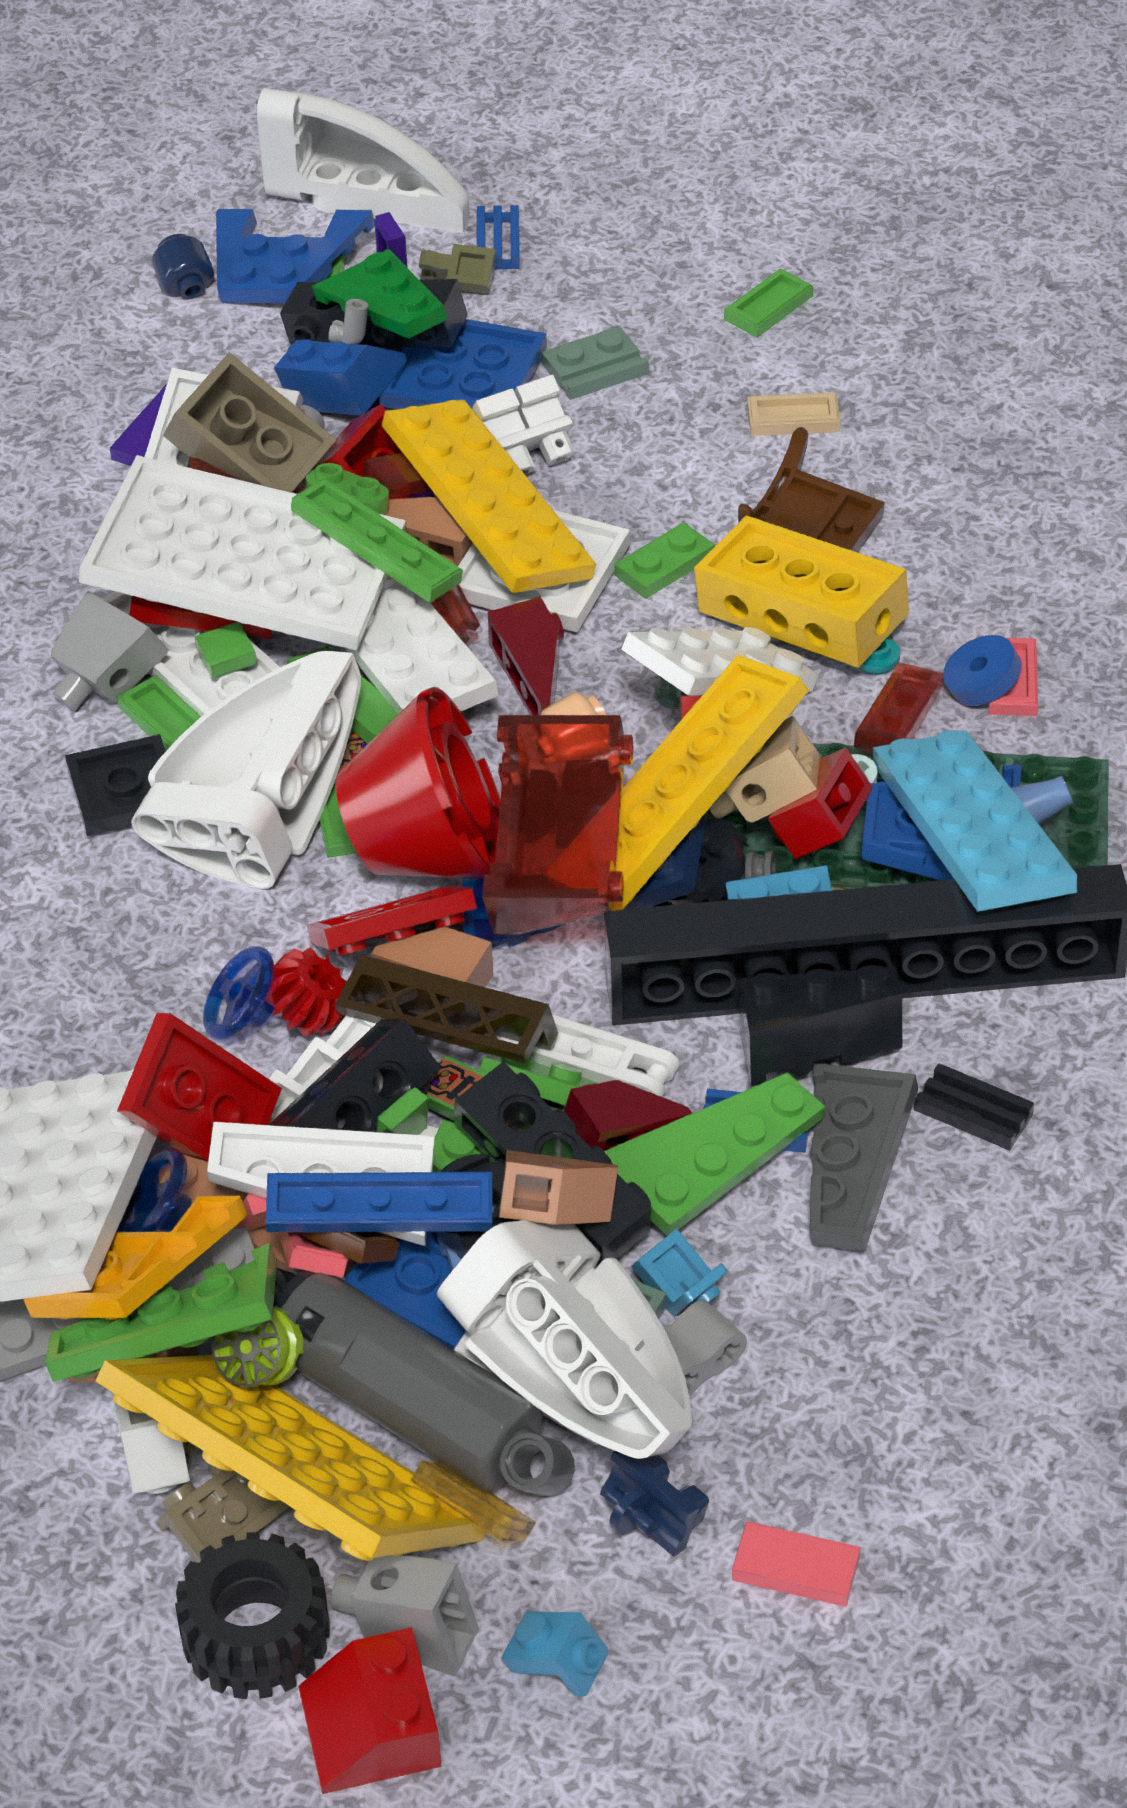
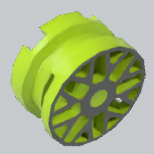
[212,1306,303,1387]

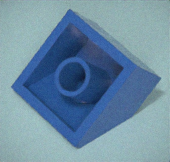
[274,340,408,416]

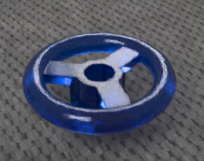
[203,946,275,1040]
[116,1149,192,1232]

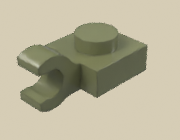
[418,244,497,295]

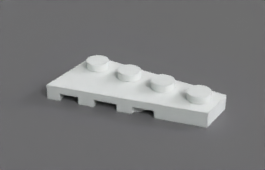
[207,1122,435,1246]

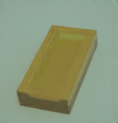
[411,1461,536,1542]

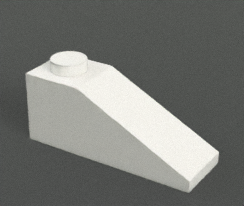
[112,1392,190,1494]

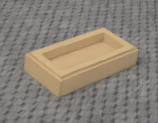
[747,392,840,436]

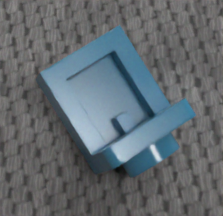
[631,1228,728,1317]
[501,1611,608,1696]

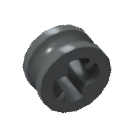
[745,851,778,879]

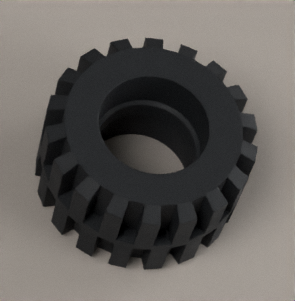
[175,1532,330,1699]

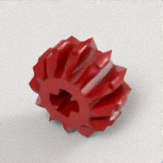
[263,947,347,1038]

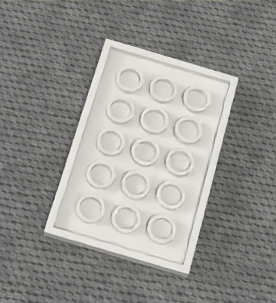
[79,455,406,651]
[0,1069,157,1302]

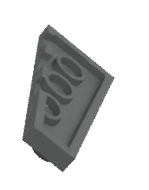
[810,1063,918,1251]

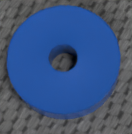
[943,635,1022,706]

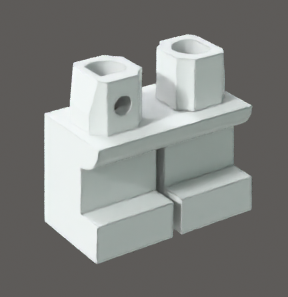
[472,375,573,475]

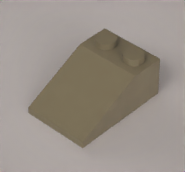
[163,352,337,493]

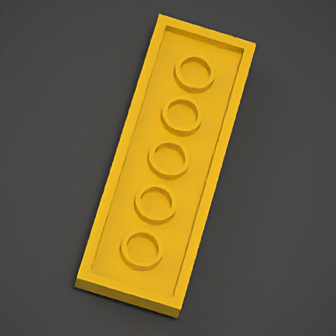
[382,399,597,593]
[547,654,810,911]

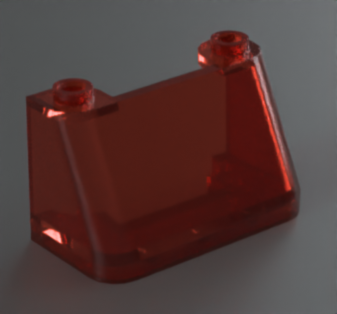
[482,715,634,935]

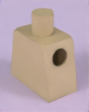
[709,716,820,823]

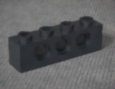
[280,279,468,348]
[268,1019,442,1132]
[455,1061,652,1266]

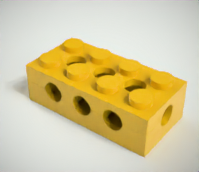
[694,515,909,668]

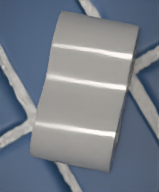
[634,1300,747,1396]

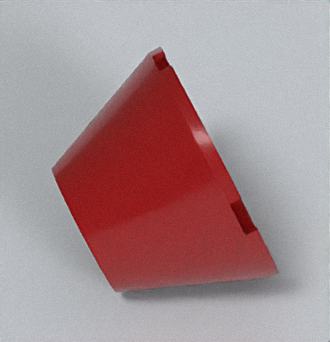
[335,687,512,880]

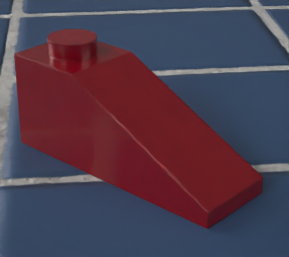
[487,597,564,732]

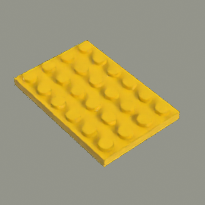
[96,1355,492,1561]

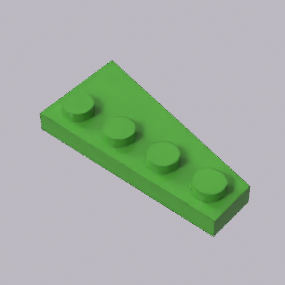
[604,1073,825,1236]
[45,1243,277,1382]

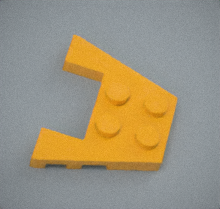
[23,1196,247,1320]

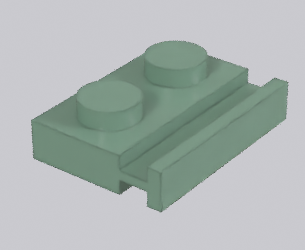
[541,326,649,400]

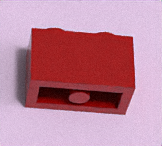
[768,748,873,859]

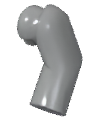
[328,299,368,345]

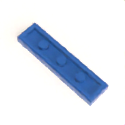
[266,1172,492,1232]

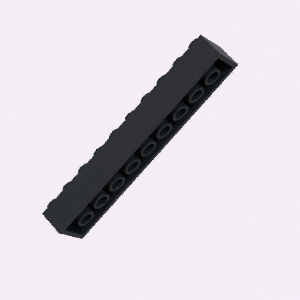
[604,864,1127,1026]

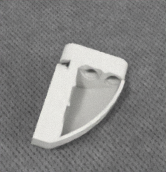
[257,88,470,233]
[131,651,361,889]
[437,1220,692,1459]

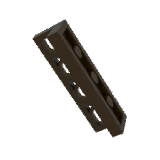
[335,955,558,1064]

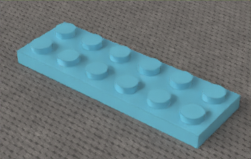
[873,730,1077,912]

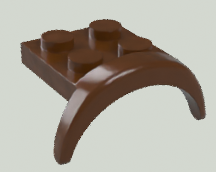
[738,427,885,552]

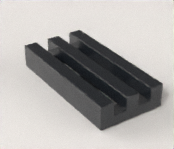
[914,1063,1034,1151]

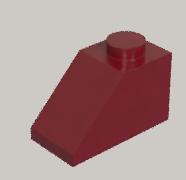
[564,1080,692,1151]

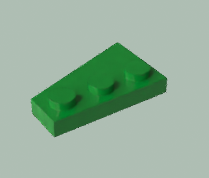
[312,249,448,339]

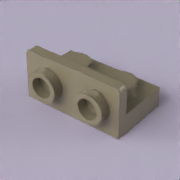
[156,1465,291,1563]

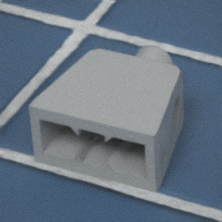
[51,591,169,711]
[331,1555,479,1677]

